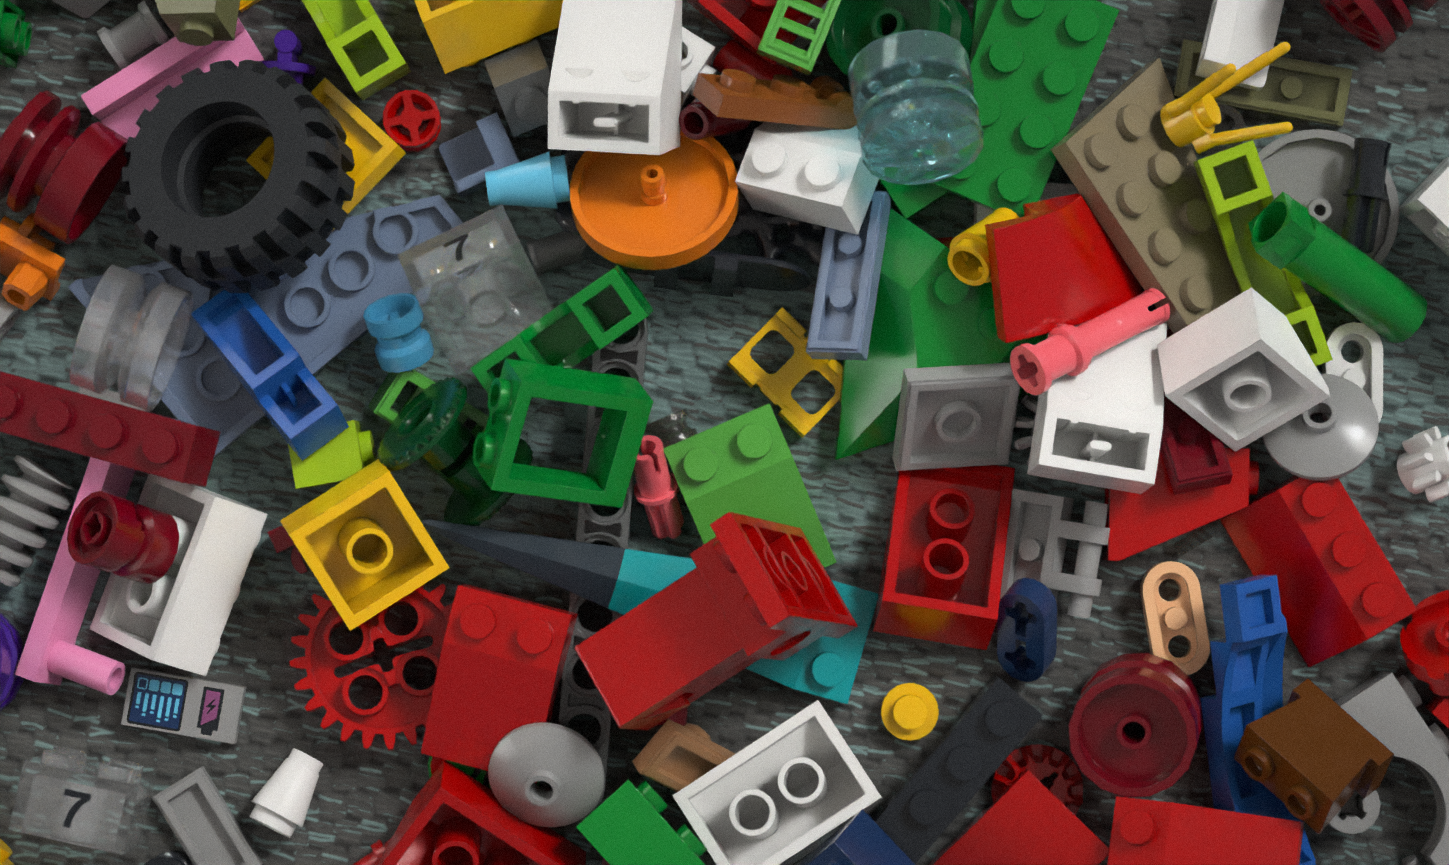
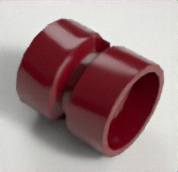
[67,491,179,584]

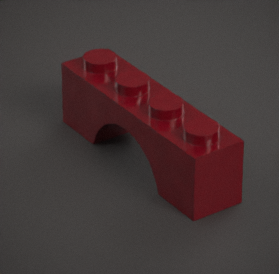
[0,371,221,487]

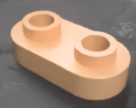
[1140,561,1210,675]

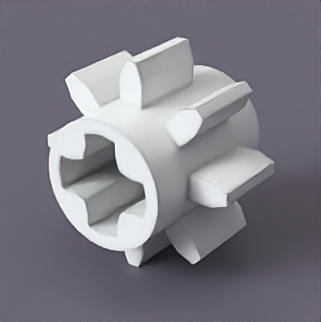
[1397,426,1449,503]

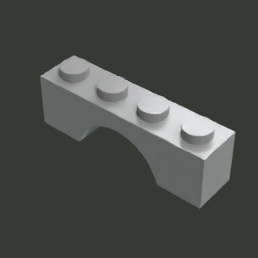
[1335,670,1449,865]

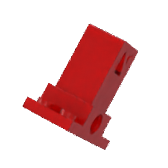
[574,511,858,730]

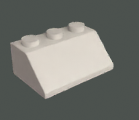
[90,474,268,676]
[672,700,885,865]

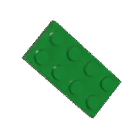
[921,0,1119,217]

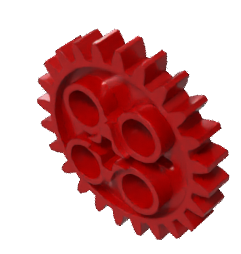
[289,583,453,751]

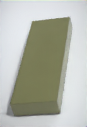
[1173,39,1353,127]

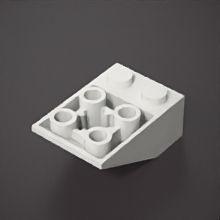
[548,0,682,155]
[1027,323,1167,494]

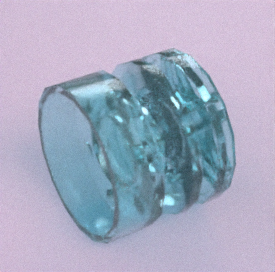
[848,29,983,185]

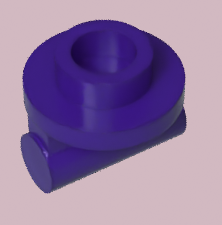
[259,30,316,86]

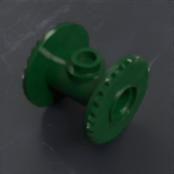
[378,377,533,526]

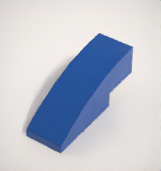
[190,289,349,461]

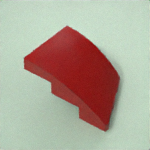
[985,193,1143,343]
[928,769,1109,865]

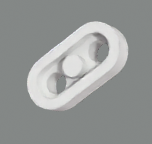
[1322,322,1383,422]

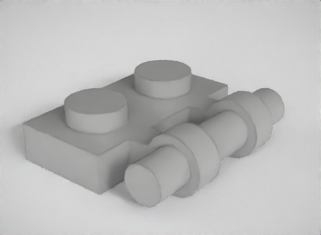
[1000,489,1110,619]

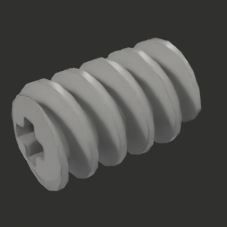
[0,455,74,587]

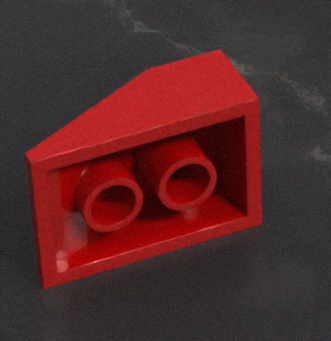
[873,465,1015,650]
[421,584,578,771]
[1107,796,1304,865]

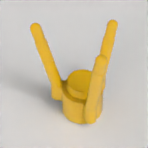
[1160,42,1293,154]

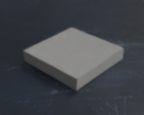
[892,363,1020,471]

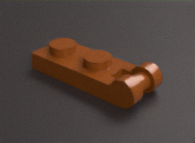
[693,69,864,129]

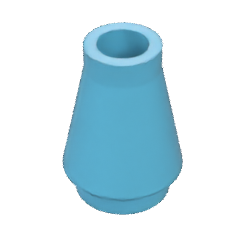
[485,151,570,209]

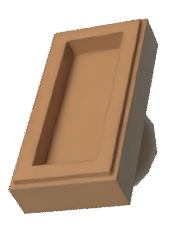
[632,719,735,792]

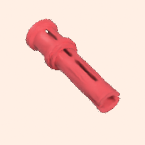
[1010,288,1170,395]

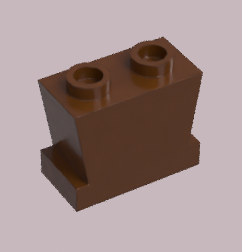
[1234,679,1394,834]

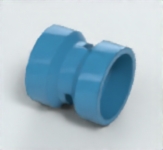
[363,293,434,373]

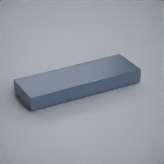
[806,191,892,360]

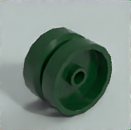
[825,0,973,105]

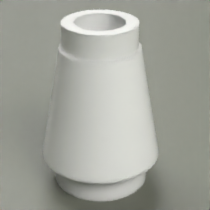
[250,748,323,838]

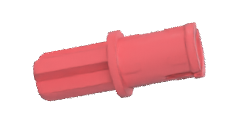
[633,435,684,539]

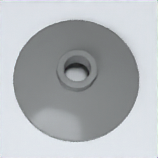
[1262,374,1379,480]
[488,722,605,827]

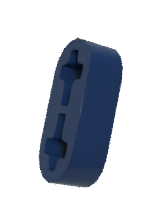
[997,578,1057,682]

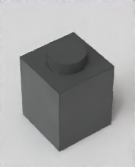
[484,40,551,137]

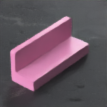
[81,18,265,139]

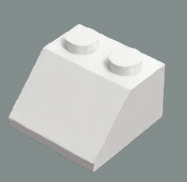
[735,119,896,235]
[1157,287,1330,452]

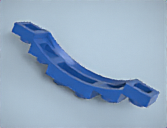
[1200,575,1316,865]

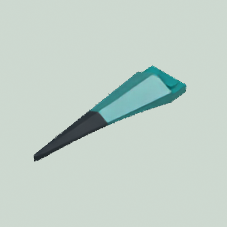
[422,519,879,704]

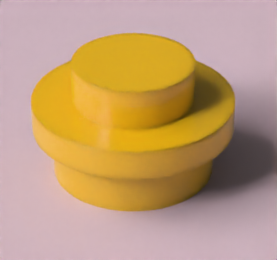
[881,683,939,741]

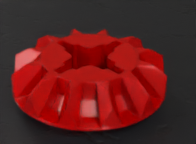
[991,744,1083,815]

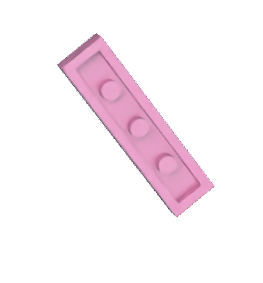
[15,457,135,695]

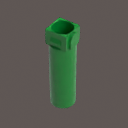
[1248,192,1427,344]

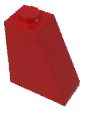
[1103,448,1259,561]

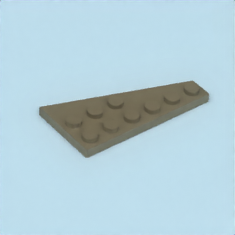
[1051,57,1241,334]

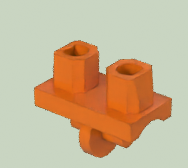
[0,213,66,311]

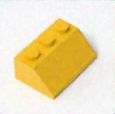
[414,0,563,74]

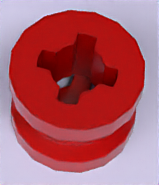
[383,90,441,152]

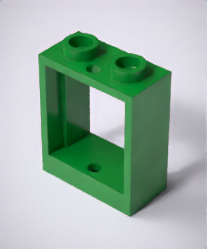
[473,358,653,508]

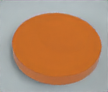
[570,128,739,270]

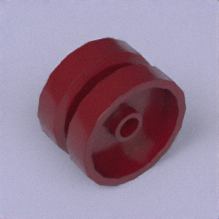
[1069,653,1203,797]

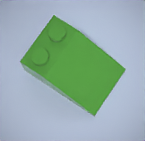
[664,403,837,568]

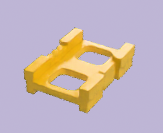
[727,307,843,438]

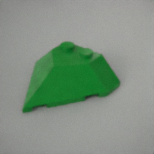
[834,208,1048,460]

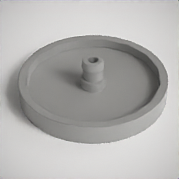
[1258,129,1399,296]

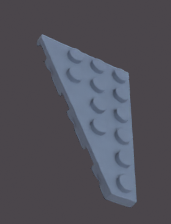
[68,195,478,460]

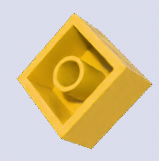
[280,459,450,631]

